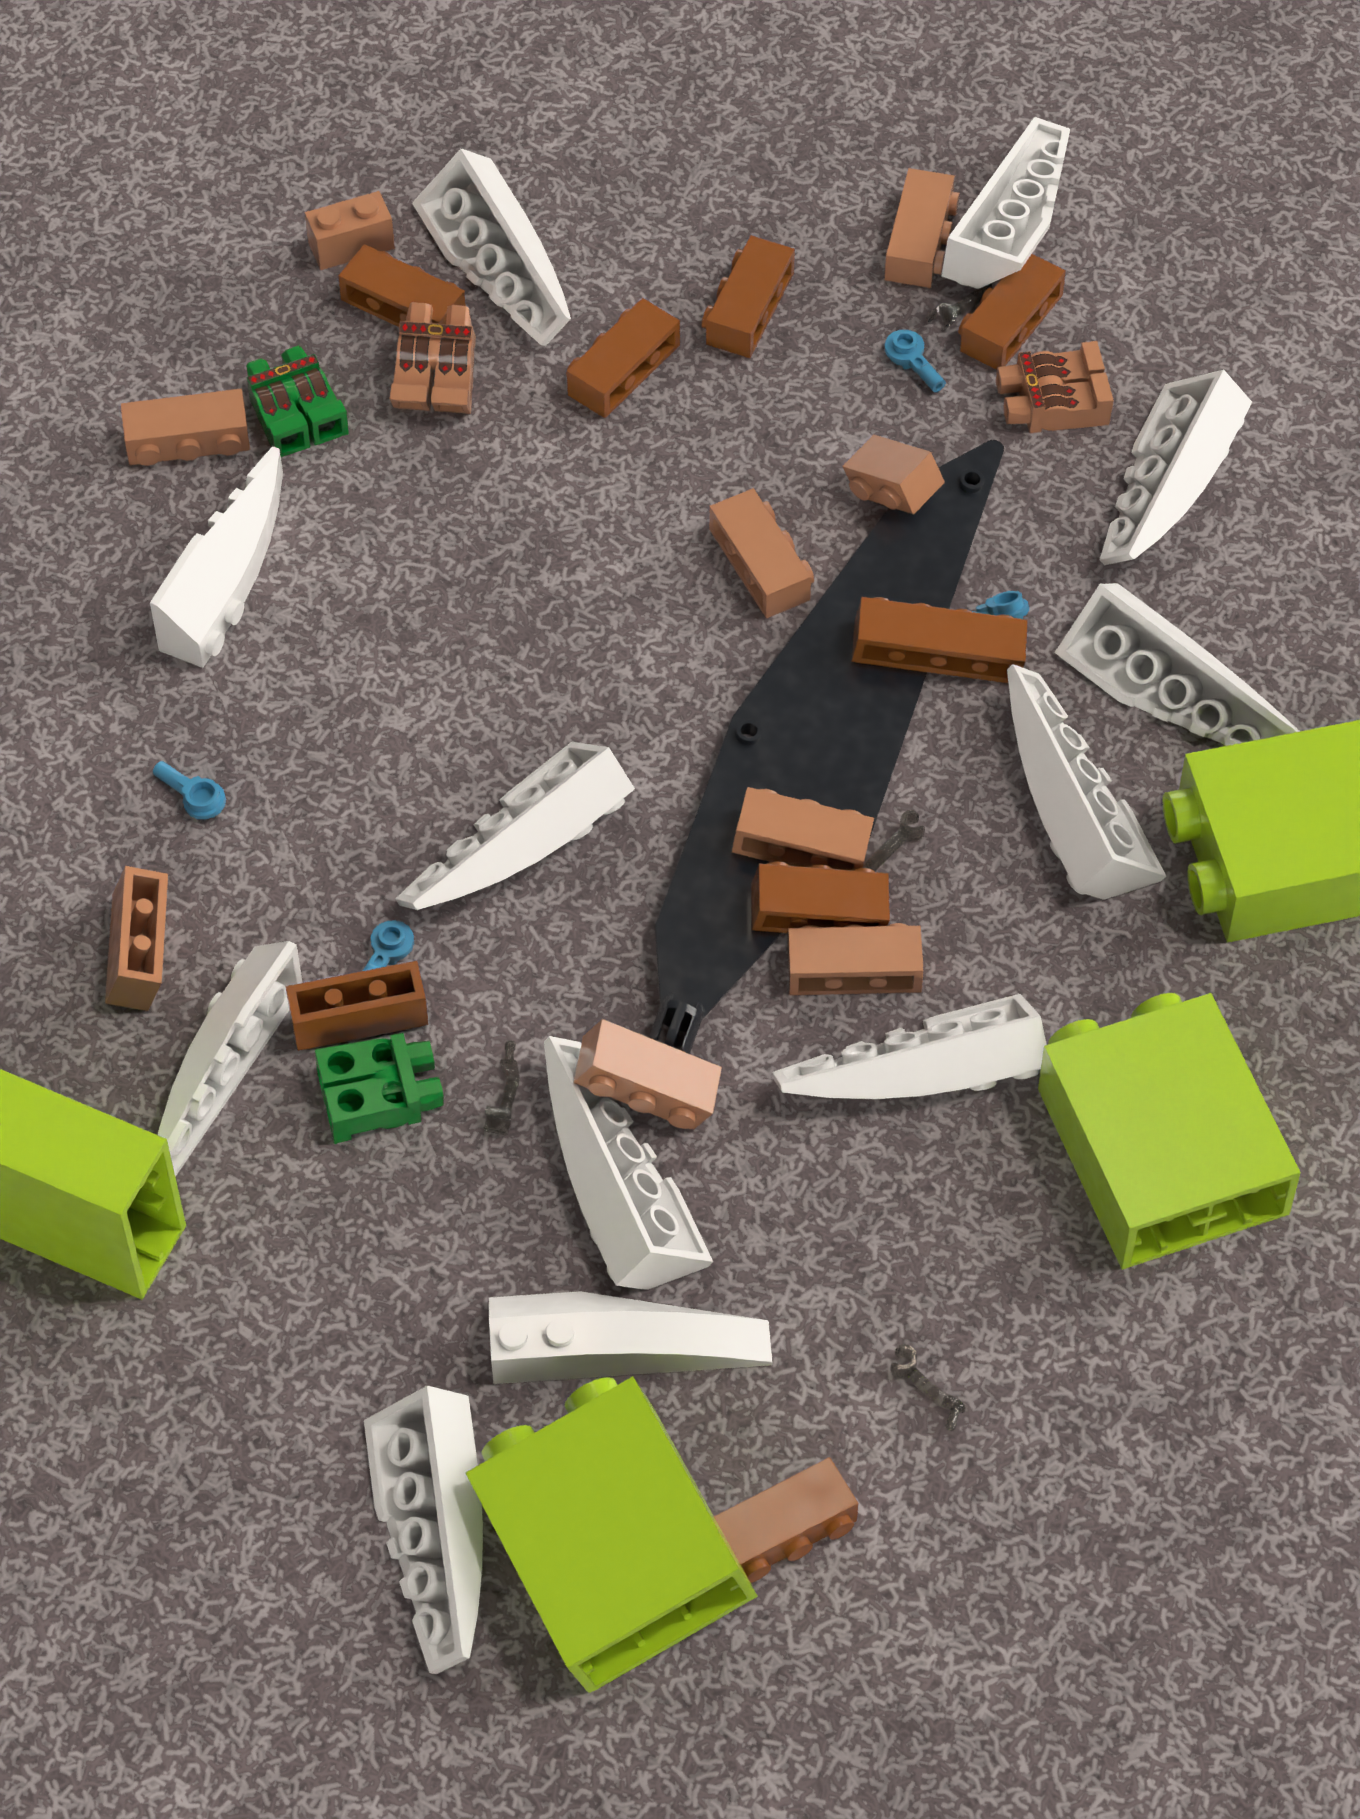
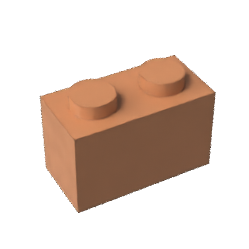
[305,191,395,270]
[842,434,945,514]

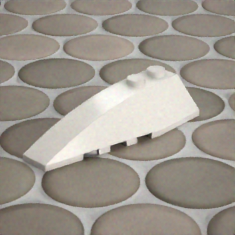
[942,117,1070,289]
[412,149,571,346]
[1100,370,1252,565]
[150,446,283,668]
[1054,583,1299,746]
[1007,664,1167,900]
[395,742,635,910]
[158,941,303,1177]
[773,994,1047,1099]
[544,1036,713,1290]
[489,1291,772,1384]
[364,1386,483,1674]

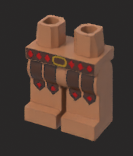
[390,302,476,414]
[996,341,1114,433]

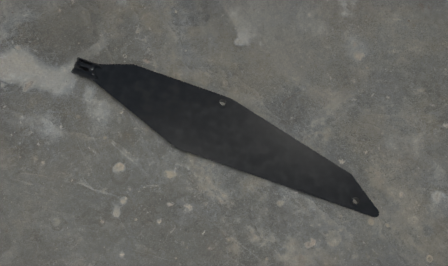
[649,440,1004,1054]

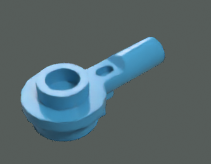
[885,330,946,392]
[972,591,1029,619]
[153,761,226,820]
[363,920,414,971]

